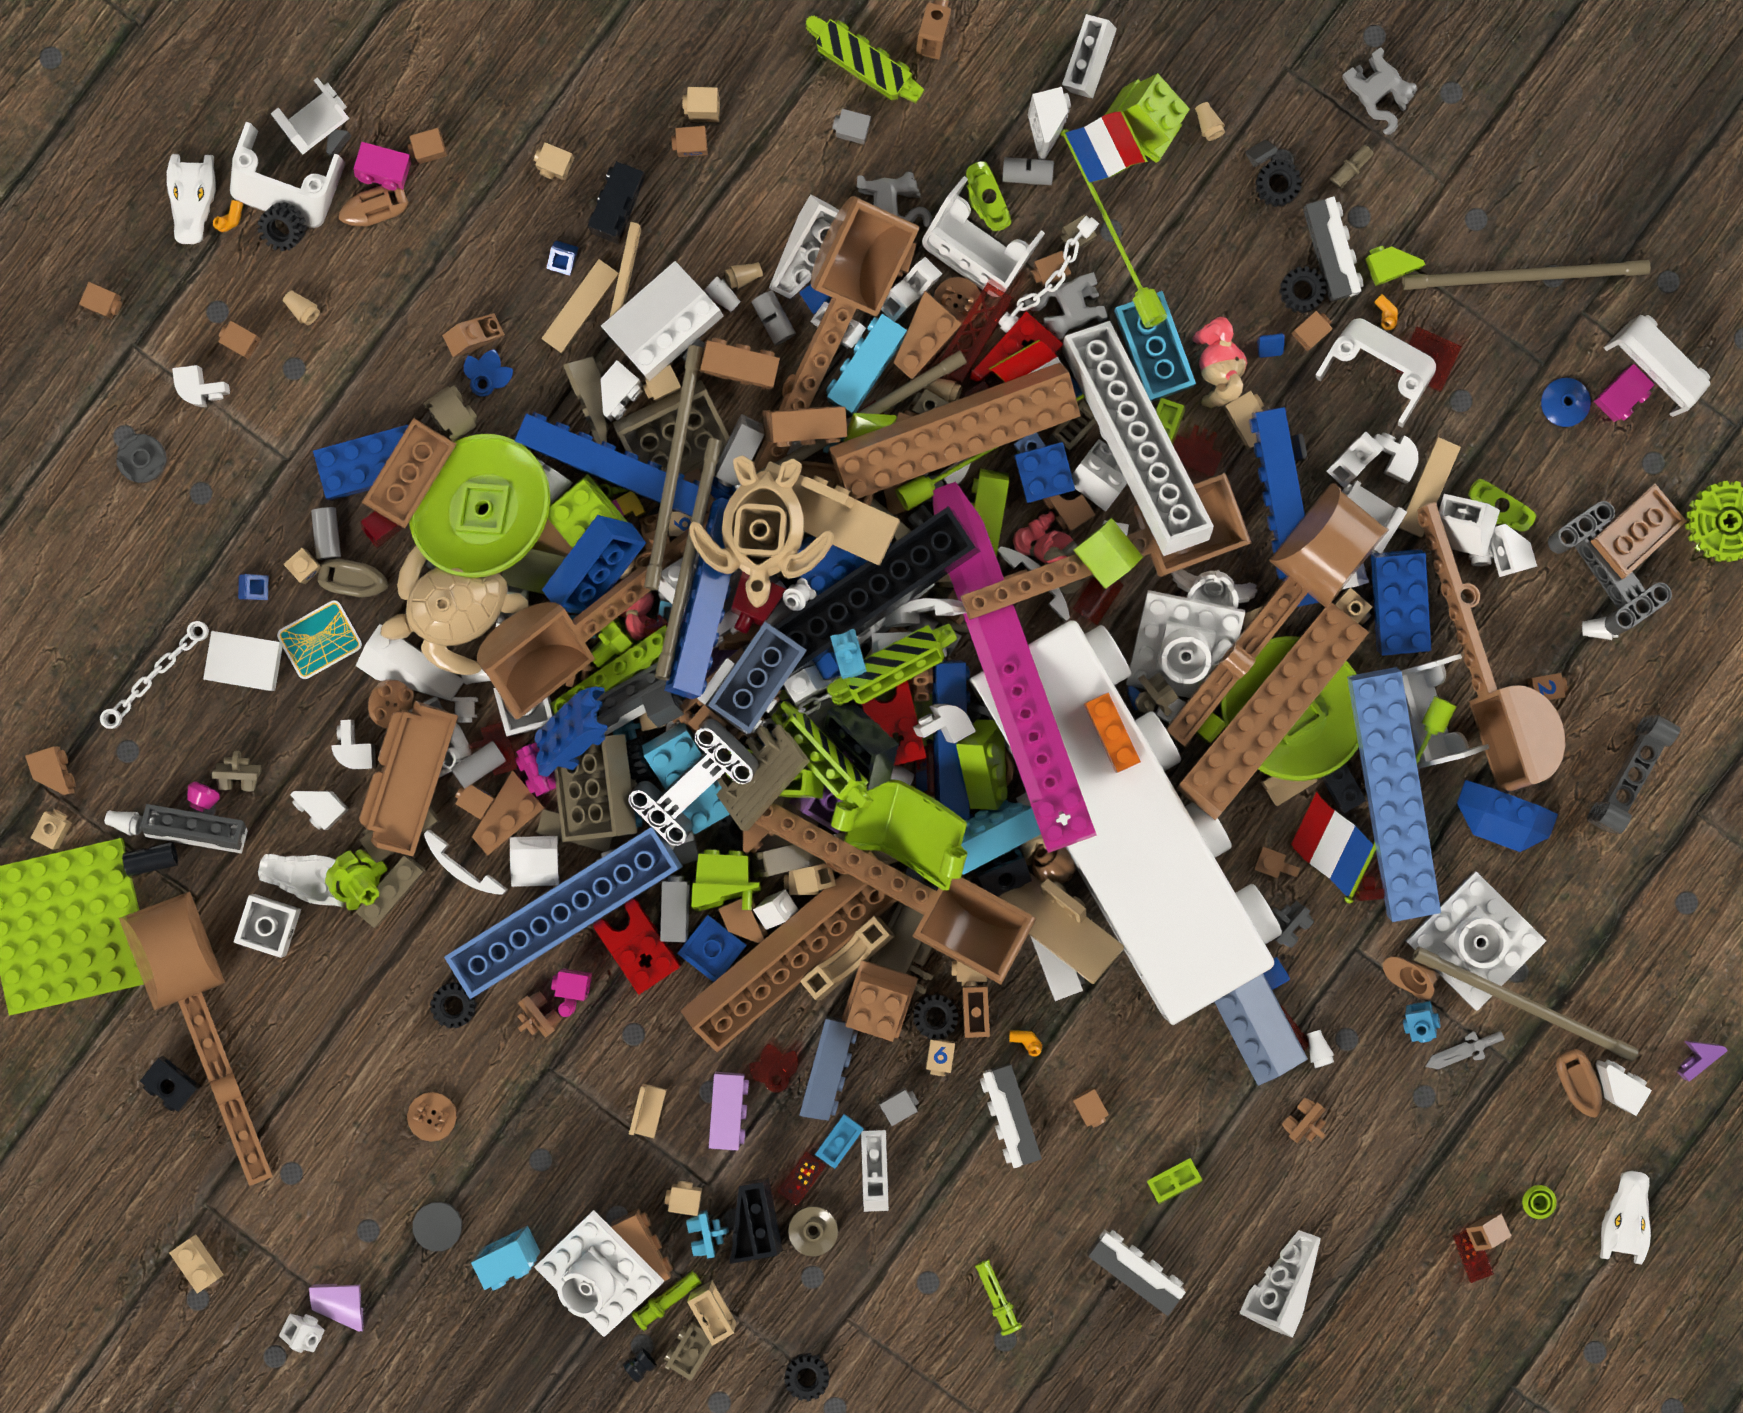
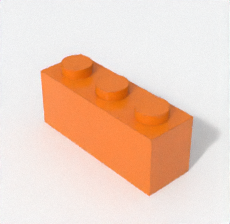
[1084,692,1141,773]

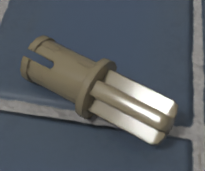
[1330,145,1374,189]

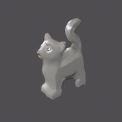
[1342,47,1417,135]
[857,172,932,227]
[1023,272,1107,340]

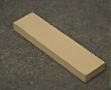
[610,222,641,317]
[541,259,619,353]
[1398,437,1461,538]

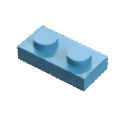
[815,1114,864,1169]

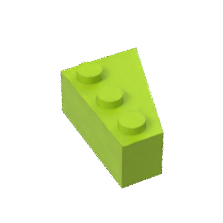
[956,719,1008,810]

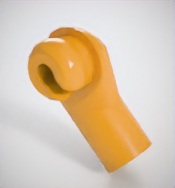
[213,200,244,232]
[1373,294,1398,331]
[1009,1030,1042,1057]

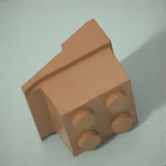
[842,960,918,1042]

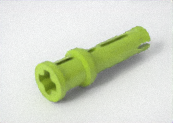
[975,1259,1022,1336]
[631,1270,702,1331]

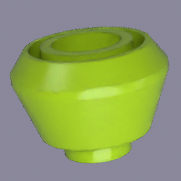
[1522,1185,1556,1219]

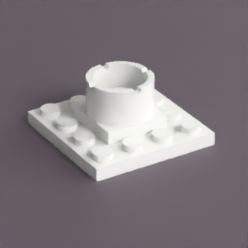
[1126,590,1245,704]
[1406,871,1546,1011]
[534,1210,664,1337]

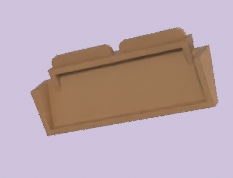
[359,701,458,857]

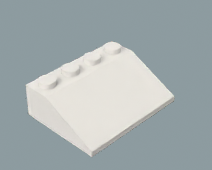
[601,261,724,381]

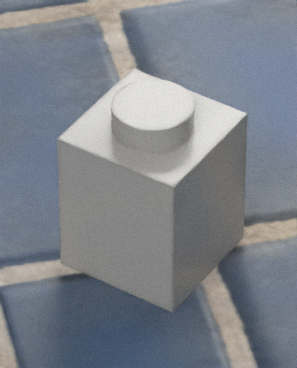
[832,109,871,145]
[879,1088,919,1126]

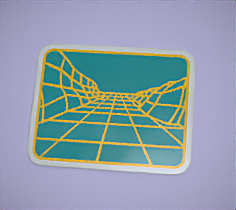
[277,600,362,679]

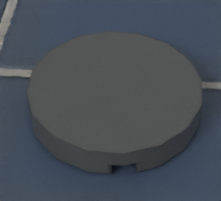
[116,434,167,483]
[413,1202,462,1251]

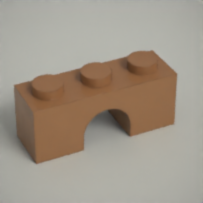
[1042,495,1095,533]

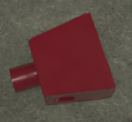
[361,511,403,549]
[731,571,787,634]

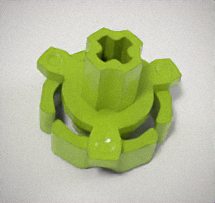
[590,617,641,668]
[325,850,387,910]

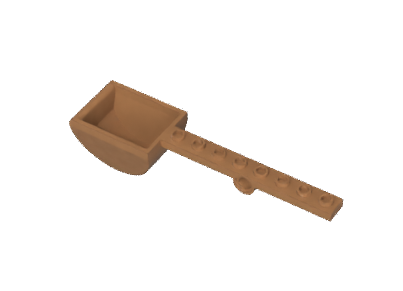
[754,196,919,472]
[960,473,1252,620]
[1166,483,1389,746]
[1417,502,1565,793]
[477,512,710,719]
[755,803,1036,984]
[119,891,273,1186]

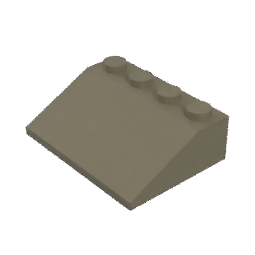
[613,380,729,475]
[554,734,637,842]

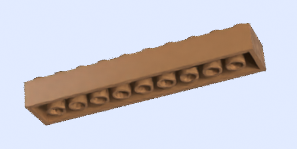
[829,362,1081,499]
[1176,602,1369,820]
[680,850,897,1052]

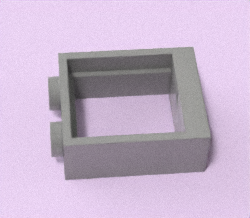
[715,414,764,487]
[660,875,690,942]

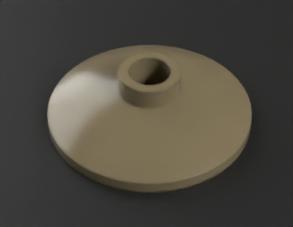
[788,1206,838,1256]

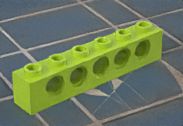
[550,625,679,715]

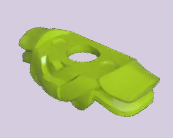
[966,161,1011,231]
[1468,479,1536,532]

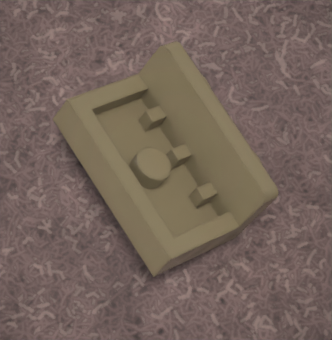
[664,1321,712,1381]

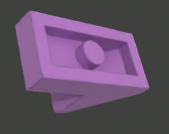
[1677,1040,1728,1081]

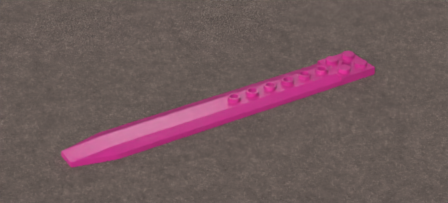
[933,481,1097,853]

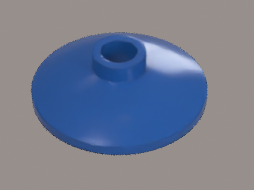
[1541,378,1591,427]

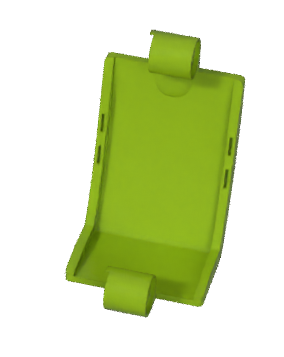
[831,779,968,890]

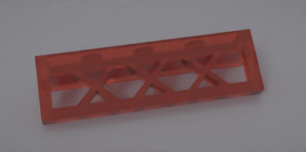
[938,282,1013,385]

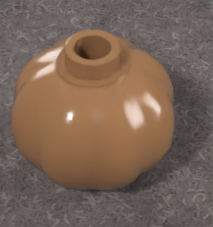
[1032,844,1076,884]

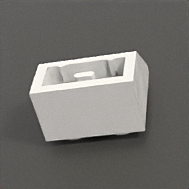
[601,360,643,422]
[1072,439,1127,511]
[1439,494,1500,558]
[1595,1059,1652,1116]

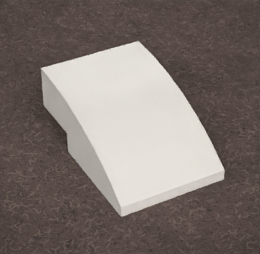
[203,631,283,691]

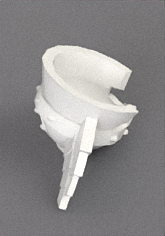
[1171,569,1258,608]

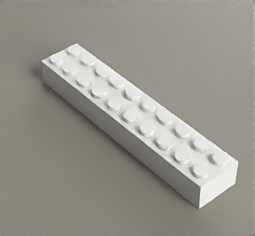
[1062,321,1214,556]

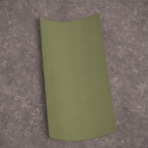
[502,549,566,595]

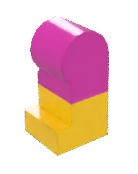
[612,491,646,517]

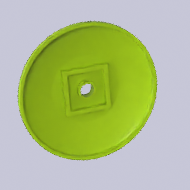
[409,434,550,578]
[1221,636,1359,781]

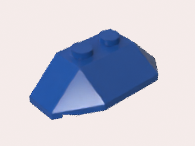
[1457,780,1558,852]

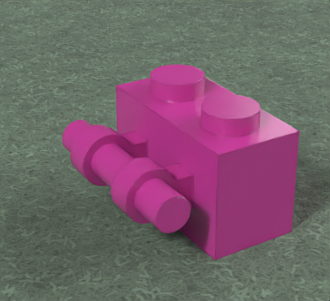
[515,743,556,796]
[551,968,592,1017]

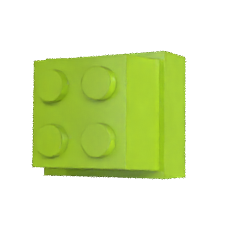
[1105,73,1190,163]
[548,474,628,548]
[691,850,761,911]

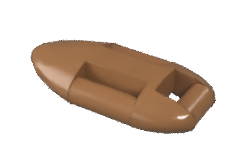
[338,185,408,226]
[1556,1049,1603,1118]

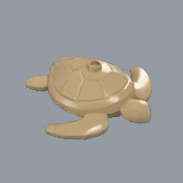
[689,455,834,608]
[380,546,529,675]

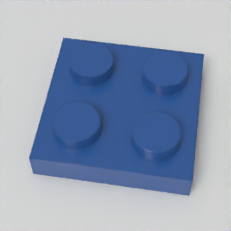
[1014,442,1075,503]
[677,914,747,982]

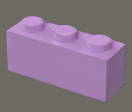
[709,1072,749,1150]

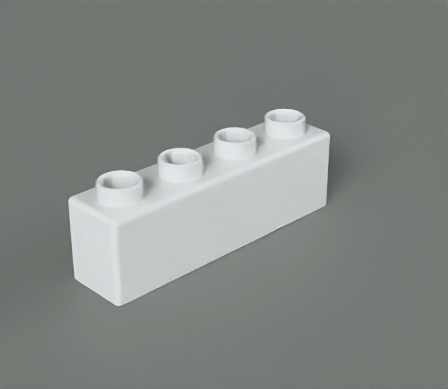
[968,620,1282,1025]

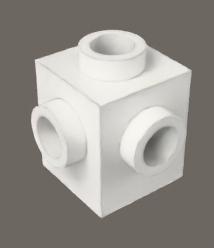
[279,1314,325,1353]

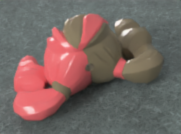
[1013,511,1094,594]

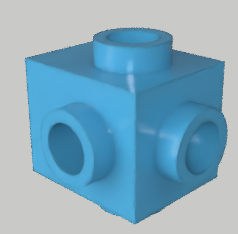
[1403,1001,1441,1043]

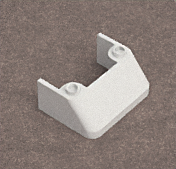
[230,122,345,228]
[922,176,1045,297]
[1603,315,1711,417]
[1316,318,1436,428]
[1402,653,1490,769]

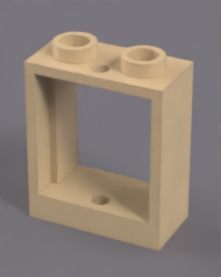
[687,1280,737,1346]

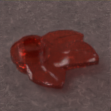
[749,1044,798,1093]

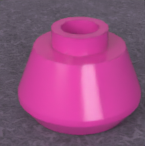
[187,781,220,812]

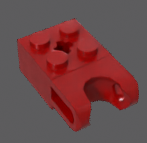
[970,311,1063,383]
[862,680,927,766]
[593,898,682,995]

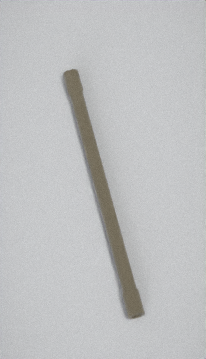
[1402,260,1651,290]
[644,345,703,590]
[756,350,967,474]
[655,438,723,681]
[1412,946,1638,1062]

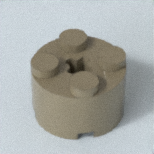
[423,385,478,442]

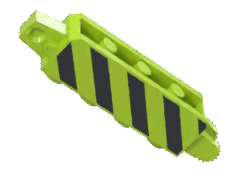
[806,15,924,103]
[827,624,957,706]
[771,701,874,808]

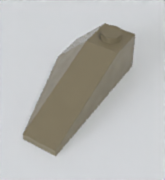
[563,357,609,445]

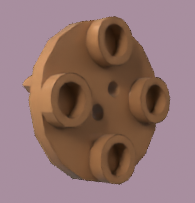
[934,277,982,326]
[368,680,414,728]
[407,1092,457,1142]

